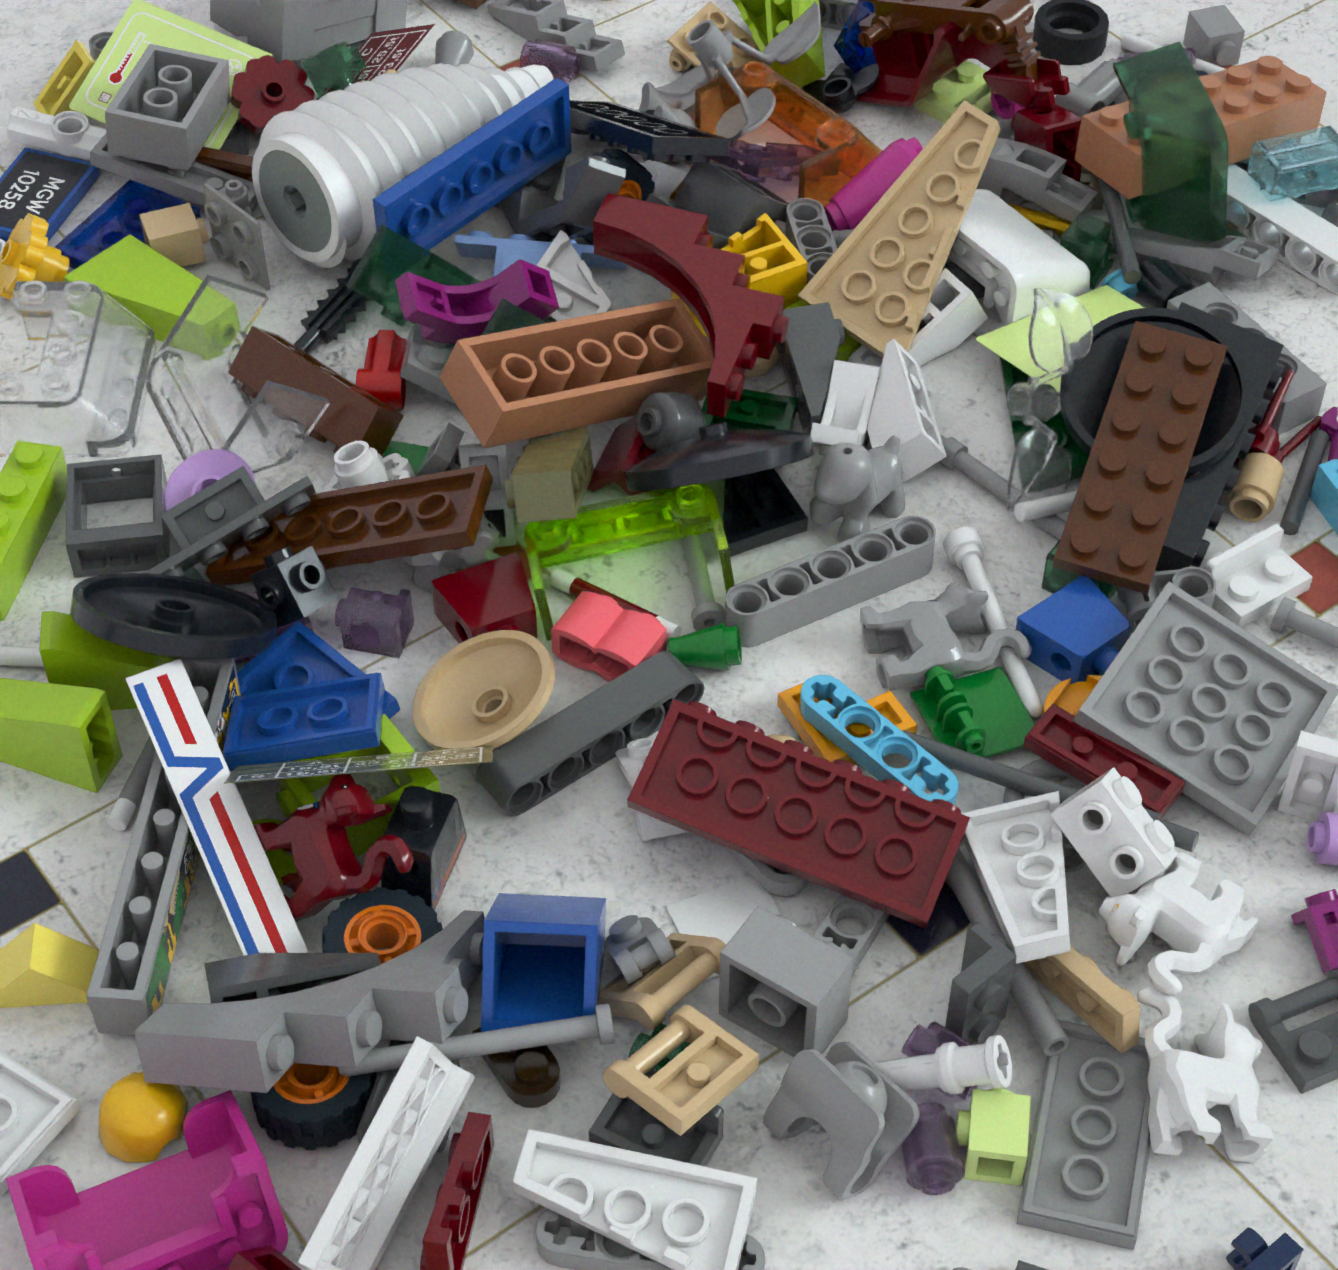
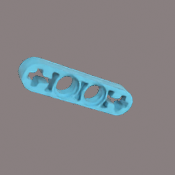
[799,675,959,805]

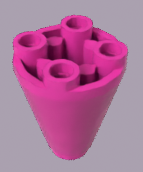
[823,137,923,232]

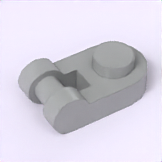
[604,915,676,985]

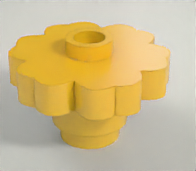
[0,213,69,302]

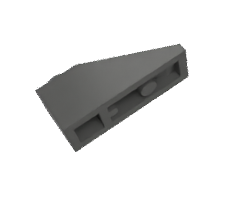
[776,302,845,434]
[204,953,380,1003]

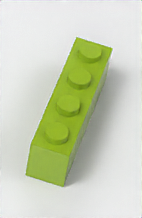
[0,440,67,621]

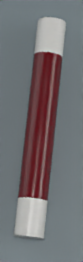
[549,568,681,642]

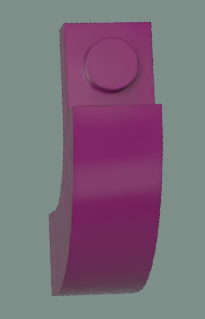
[395,259,559,344]

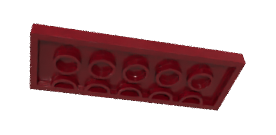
[627,699,970,929]

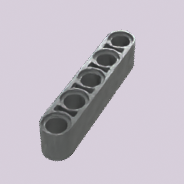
[476,651,705,816]

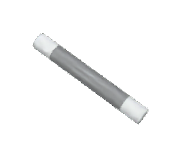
[106,737,156,831]

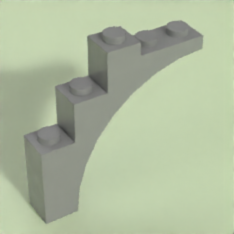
[134,910,485,1093]

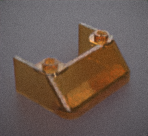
[695,61,883,206]

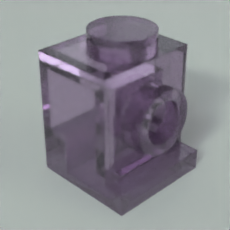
[335,587,414,658]

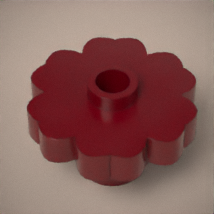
[230,55,315,134]

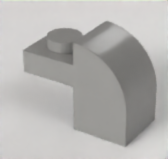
[458,443,516,547]

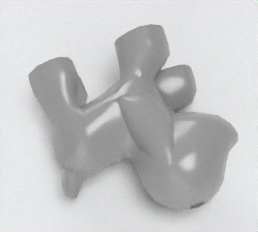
[809,435,905,543]

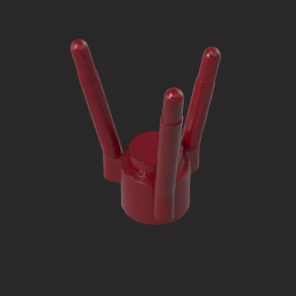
[1236,369,1322,464]

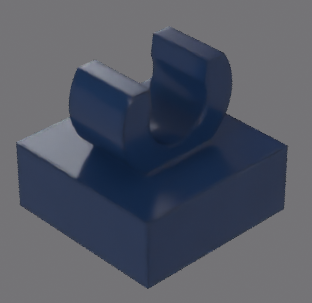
[1226,1227,1304,1270]

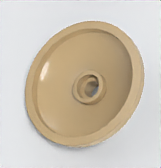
[412,630,555,750]

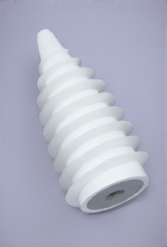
[252,63,553,269]

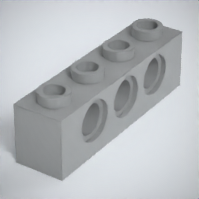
[1166,282,1327,435]

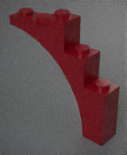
[593,193,789,418]

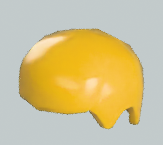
[98,1071,189,1162]

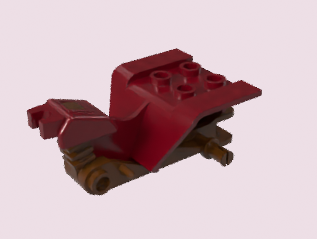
[857,0,1070,108]

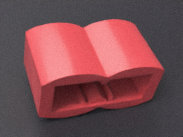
[551,591,667,682]

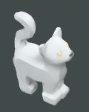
[1099,850,1259,995]
[1137,987,1274,1163]

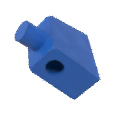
[1015,575,1131,684]

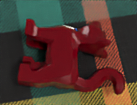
[254,774,414,922]

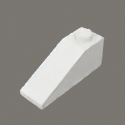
[848,268,988,369]
[867,339,947,484]

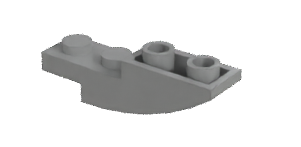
[977,138,1098,224]

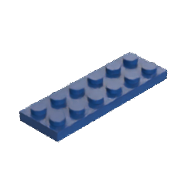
[373,78,572,275]

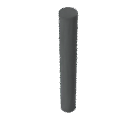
[1280,430,1329,535]

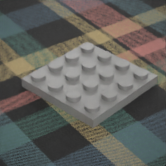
[1072,581,1338,836]

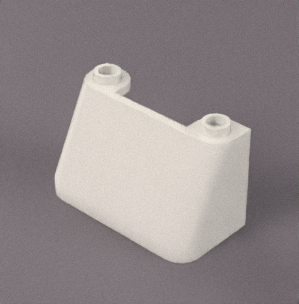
[948,189,1090,329]

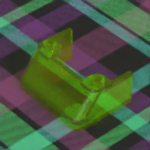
[524,483,735,641]

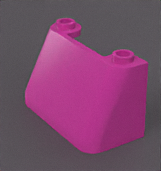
[5,1090,288,1270]

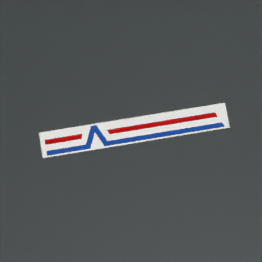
[125,659,309,956]

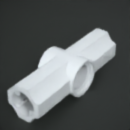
[7,106,106,161]

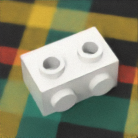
[1050,767,1178,897]

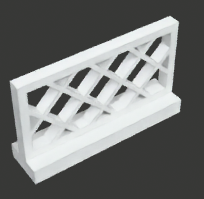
[298,1036,475,1270]

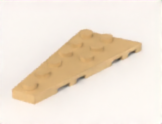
[798,100,1001,359]

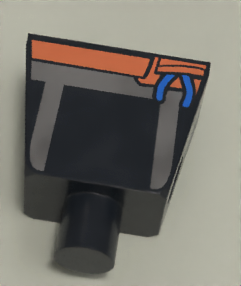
[381,786,467,910]

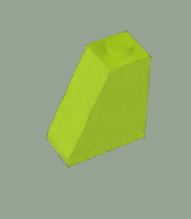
[39,611,182,710]

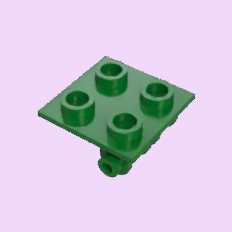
[910,666,1035,769]

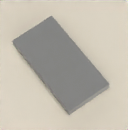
[1016,1020,1151,1250]

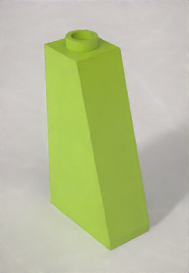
[64,234,240,356]
[0,678,123,793]

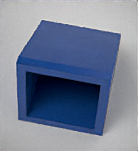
[481,893,606,1032]

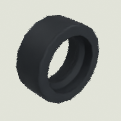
[1032,0,1109,65]

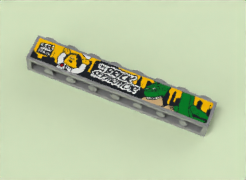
[86,658,241,1036]

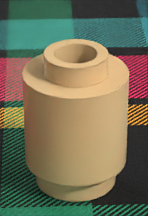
[1228,453,1284,522]

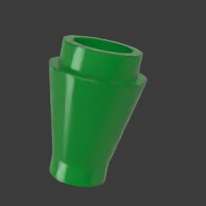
[669,622,742,671]

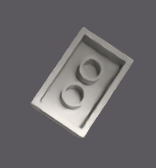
[105,44,230,171]

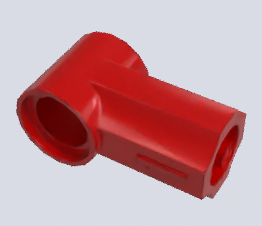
[356,330,407,410]

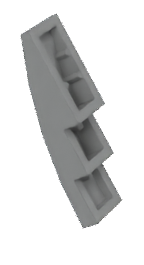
[487,0,625,71]

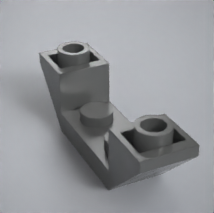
[501,156,626,242]

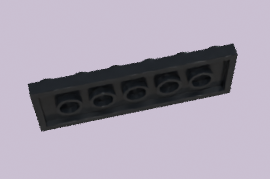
[570,100,729,163]

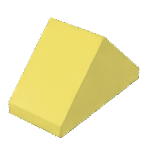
[33,40,95,117]
[0,923,99,1008]

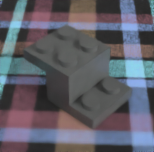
[646,160,789,250]

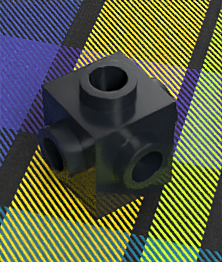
[249,545,338,629]

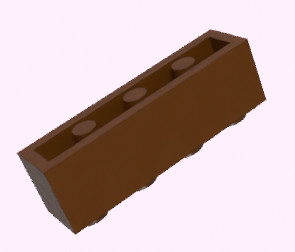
[228,326,404,456]

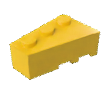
[671,213,808,337]

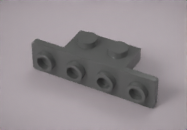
[144,466,316,578]

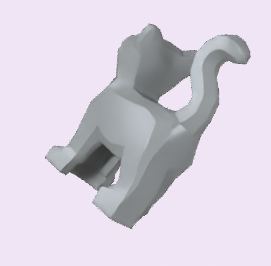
[860,583,1032,691]

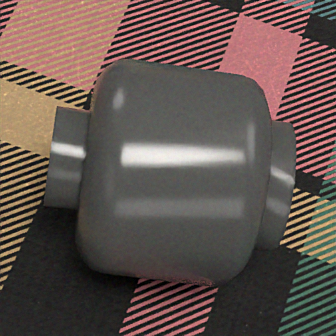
[636,392,705,452]

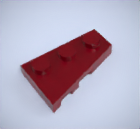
[420,1112,494,1270]

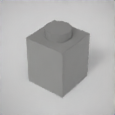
[1183,5,1245,67]

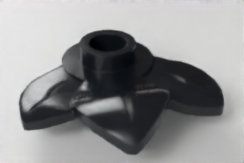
[803,63,880,114]

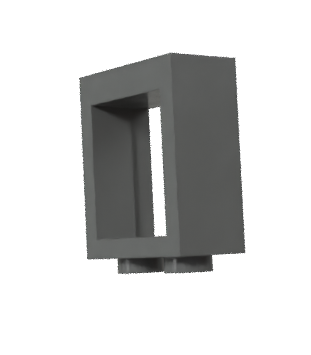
[65,454,170,578]

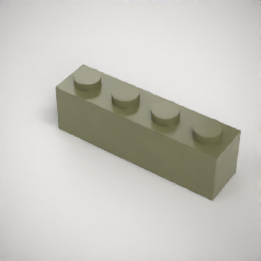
[505,426,594,523]

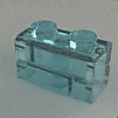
[1247,126,1338,202]

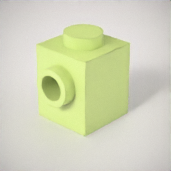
[955,1088,1031,1186]

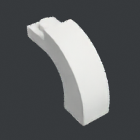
[810,360,880,465]

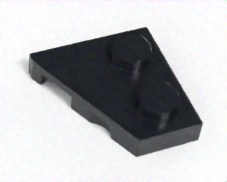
[722,468,808,558]

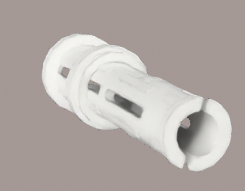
[873,1035,1012,1095]

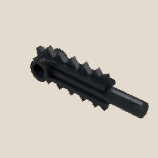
[294,257,390,354]

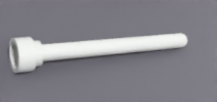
[943,527,1043,719]

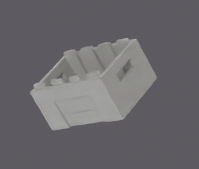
[210,0,407,63]

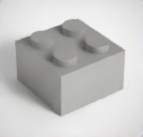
[719,906,853,1057]

